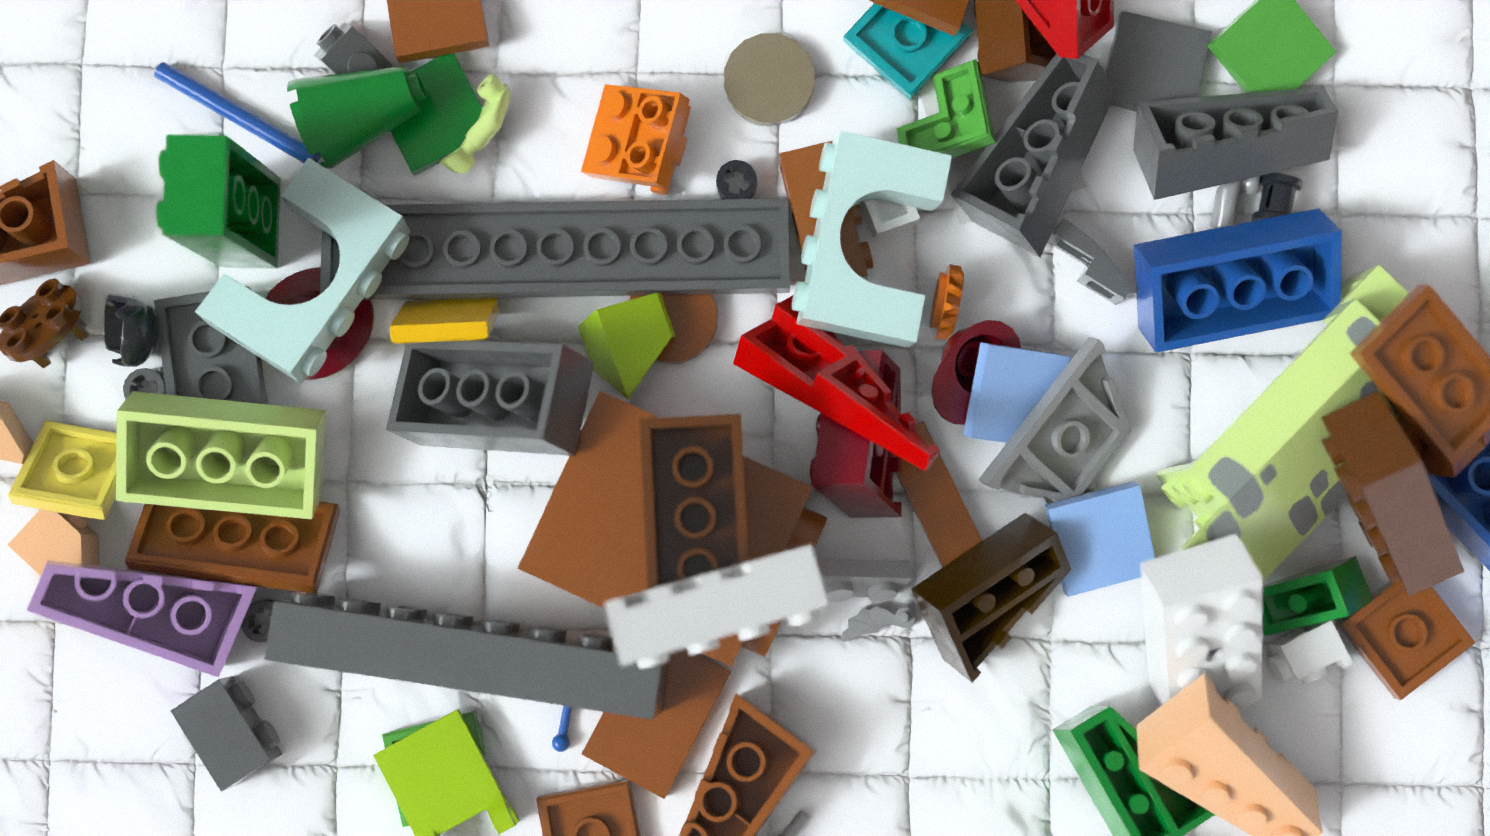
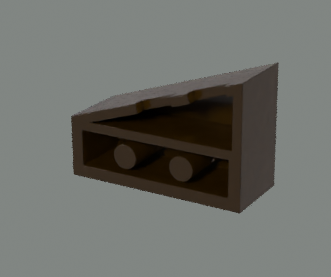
[911,512,1071,683]

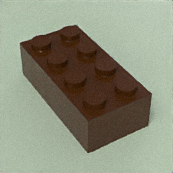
[1321,391,1465,596]
[639,413,749,590]

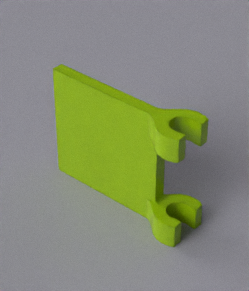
[373,708,520,836]

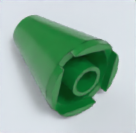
[287,66,427,170]

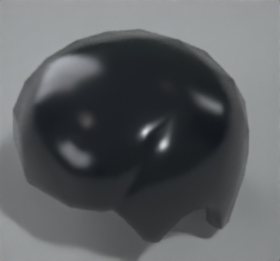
[104,294,159,367]

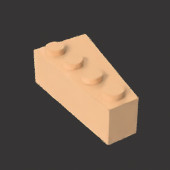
[1136,673,1323,836]

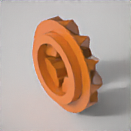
[929,264,964,340]

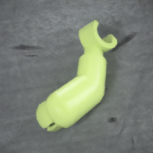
[440,74,511,174]

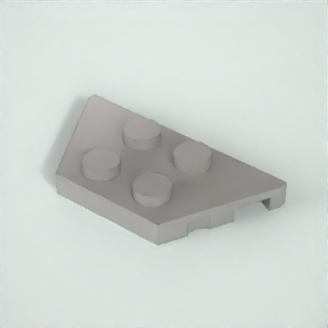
[978,337,1131,501]

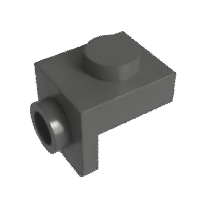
[314,22,393,74]

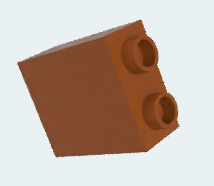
[517,390,828,667]

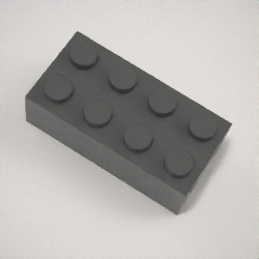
[386,341,595,456]

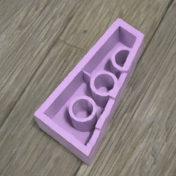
[26,560,257,678]

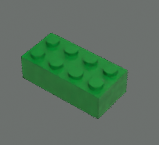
[156,134,281,269]

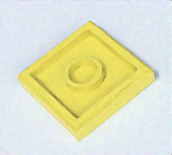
[8,420,117,520]

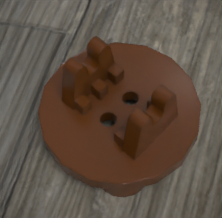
[0,278,90,369]

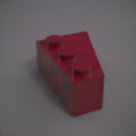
[809,349,902,518]

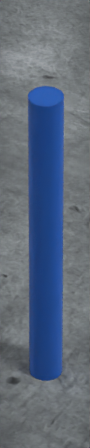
[154,62,321,163]

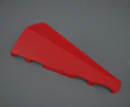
[733,295,940,471]

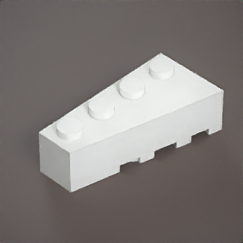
[604,545,828,669]

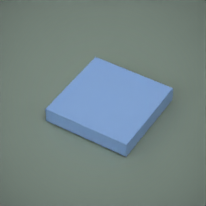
[963,342,1071,443]
[1044,481,1155,597]

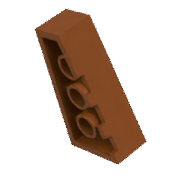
[0,160,91,285]
[679,693,817,836]

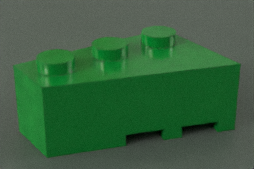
[1052,706,1215,836]

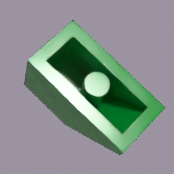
[1262,556,1373,636]

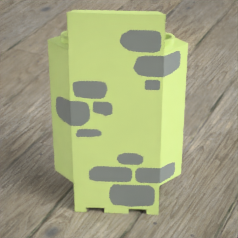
[1155,265,1409,582]

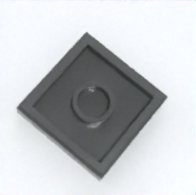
[1106,11,1212,111]

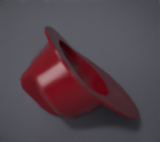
[931,320,1021,425]

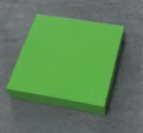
[1207,0,1336,93]

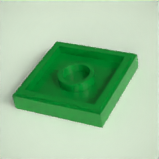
[390,53,482,176]

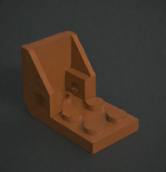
[1349,284,1490,478]

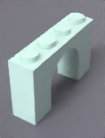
[792,130,952,348]
[195,157,411,384]

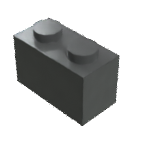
[170,676,283,792]

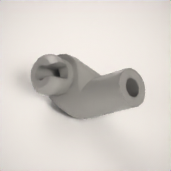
[1210,176,1261,228]

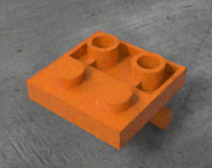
[581,84,691,196]

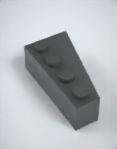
[951,53,1117,258]
[1133,87,1338,200]

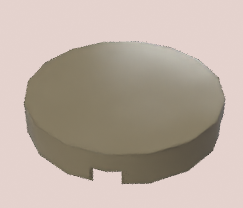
[724,33,815,126]

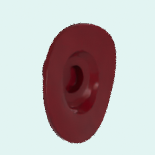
[265,267,374,380]

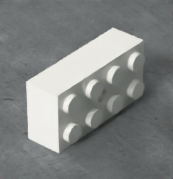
[1140,534,1262,709]

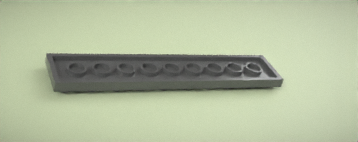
[320,198,790,300]

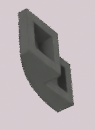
[1047,218,1130,305]

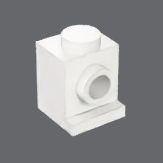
[1267,620,1354,684]

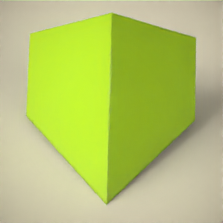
[577,293,676,399]

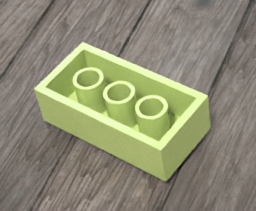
[116,391,326,519]

